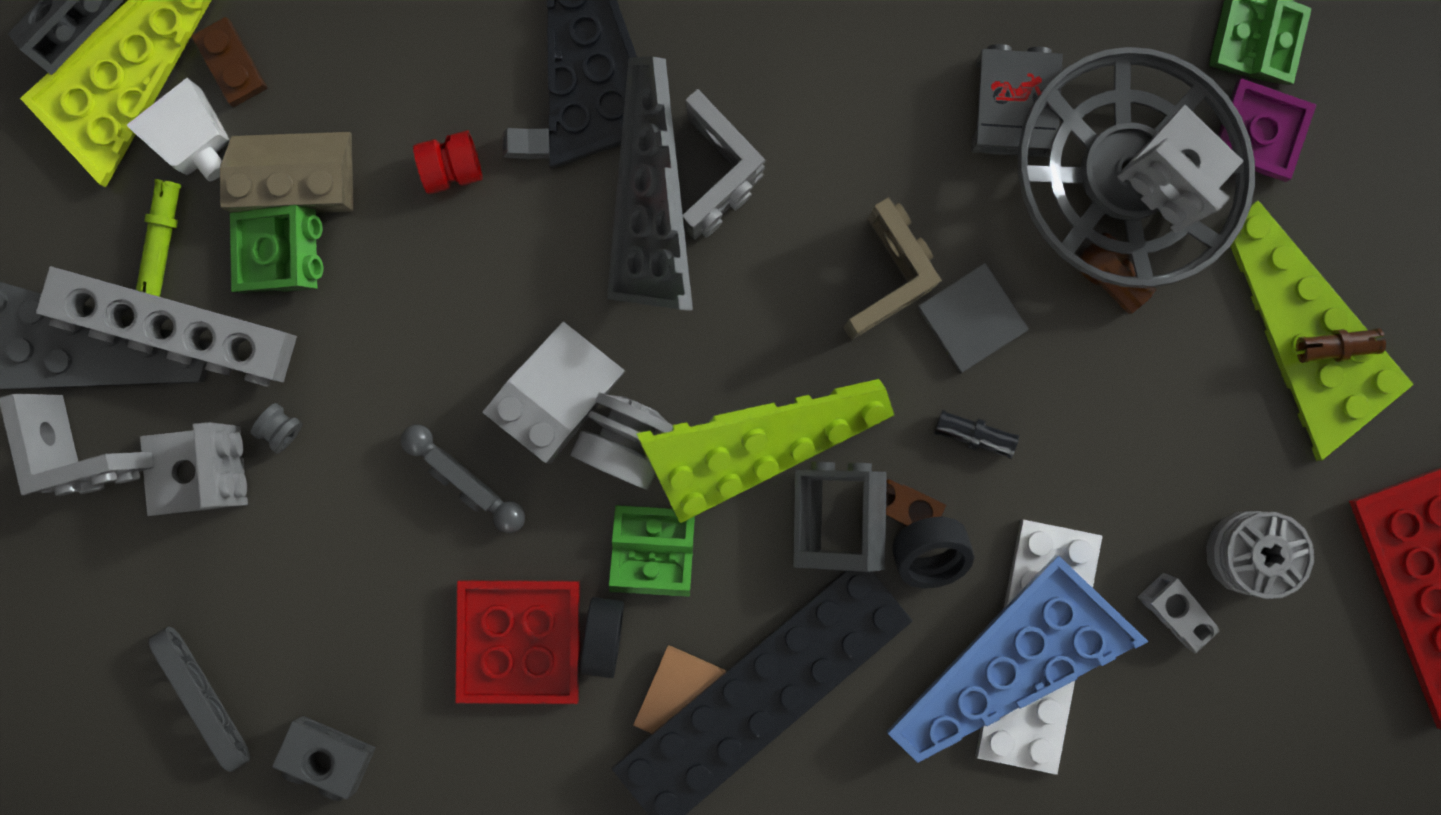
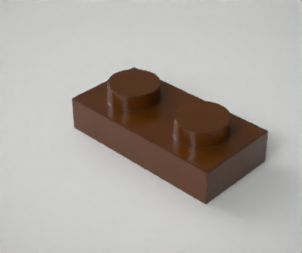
[191,17,268,108]

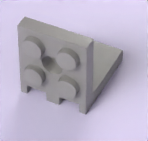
[683,89,766,240]
[1117,105,1243,233]
[0,394,155,496]
[140,422,248,516]

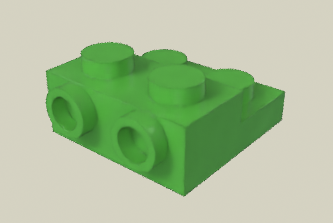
[230,205,324,293]

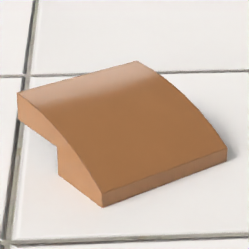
[633,645,727,734]

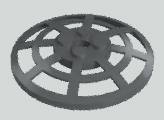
[1018,47,1255,288]

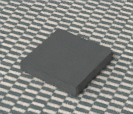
[917,263,1029,374]

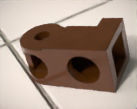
[886,479,947,526]

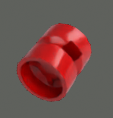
[413,130,483,195]

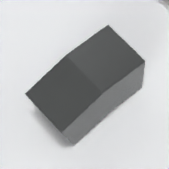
[502,128,550,159]

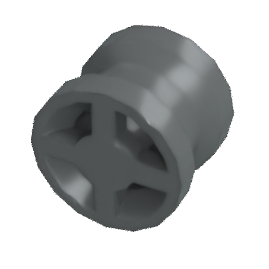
[250,403,303,454]

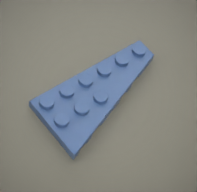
[887,555,1149,763]

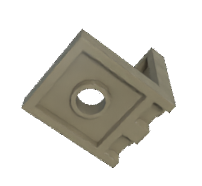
[843,197,942,341]

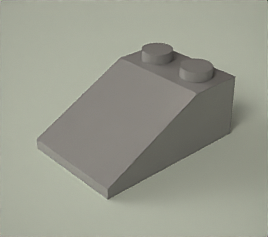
[482,321,626,464]

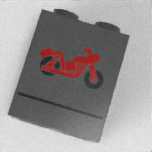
[971,44,1063,157]

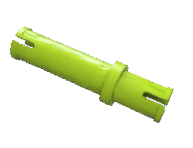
[136,179,182,297]

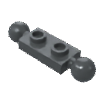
[401,424,525,534]

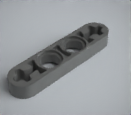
[149,626,250,772]

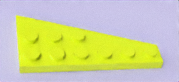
[20,0,212,188]

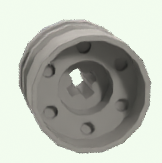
[570,392,672,490]
[1206,511,1314,599]

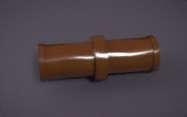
[1296,328,1386,363]

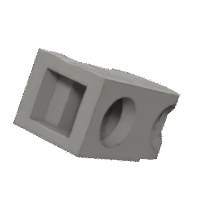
[1138,573,1220,654]

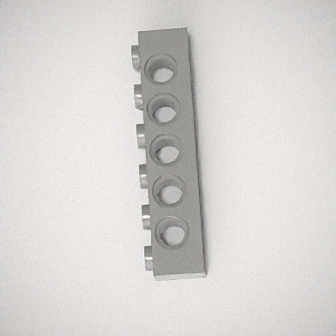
[36,266,297,387]

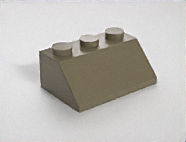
[220,132,353,213]

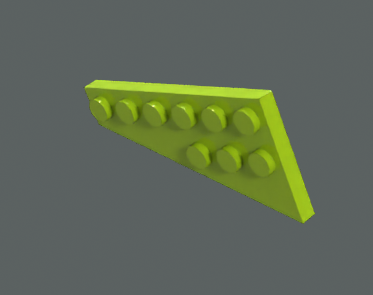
[1230,200,1414,461]
[636,379,894,523]

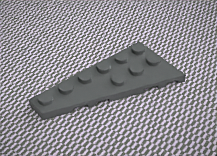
[607,56,693,310]

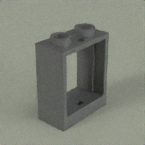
[793,462,887,572]

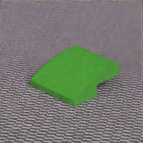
[1209,0,1312,85]
[609,505,695,597]

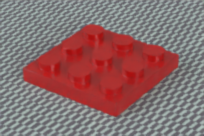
[456,580,580,704]

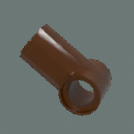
[1078,232,1157,315]

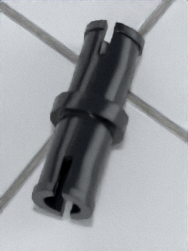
[934,410,1020,459]

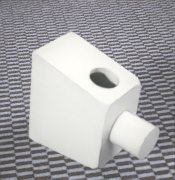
[127,78,230,181]

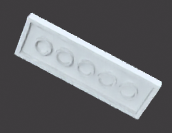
[975,519,1102,774]

